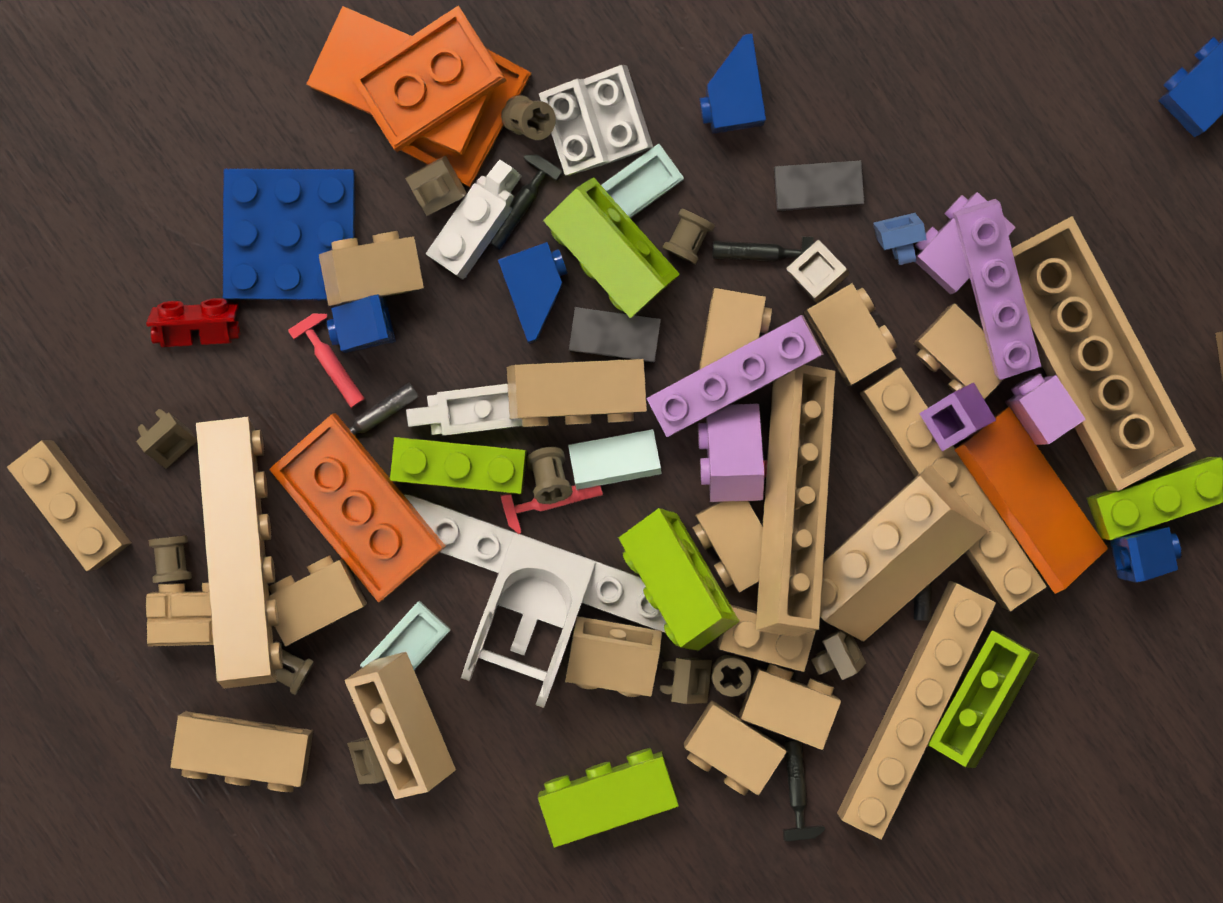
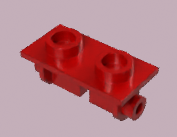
[146,298,240,347]

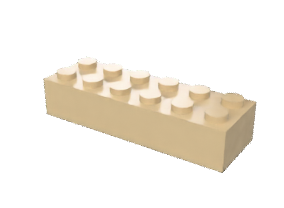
[1012,216,1196,491]

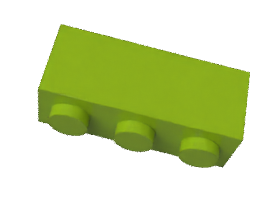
[543,177,680,318]
[390,437,527,494]
[1087,457,1223,540]
[618,508,740,651]
[928,630,1039,768]
[538,748,679,848]

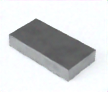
[774,160,864,211]
[569,307,661,362]

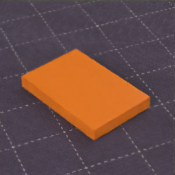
[349,5,507,152]
[400,48,532,188]

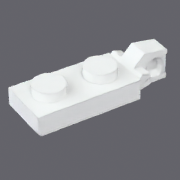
[426,160,522,280]
[406,384,522,436]

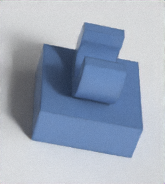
[873,213,927,265]

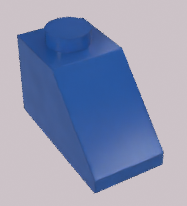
[699,34,766,134]
[498,242,568,344]
[327,294,396,353]
[1110,526,1181,582]

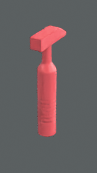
[288,313,365,408]
[501,485,603,534]

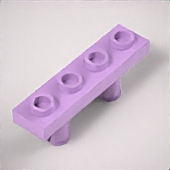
[953,199,1041,380]
[646,315,823,437]

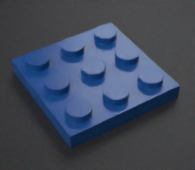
[223,169,355,300]

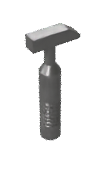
[349,383,419,435]

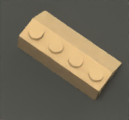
[820,464,990,642]

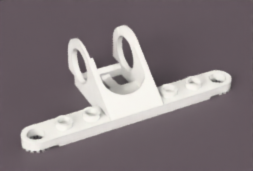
[404,495,666,708]

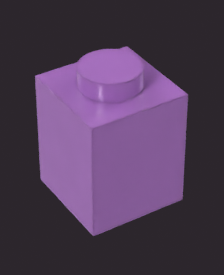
[919,382,996,451]

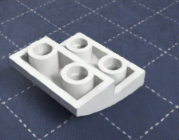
[539,65,653,176]

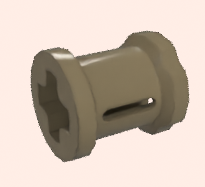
[502,95,556,140]
[662,209,715,265]
[526,447,573,504]
[148,536,192,583]
[274,641,314,696]
[711,655,751,697]

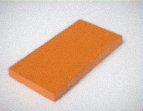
[306,6,494,155]
[954,407,1108,594]
[269,413,446,603]

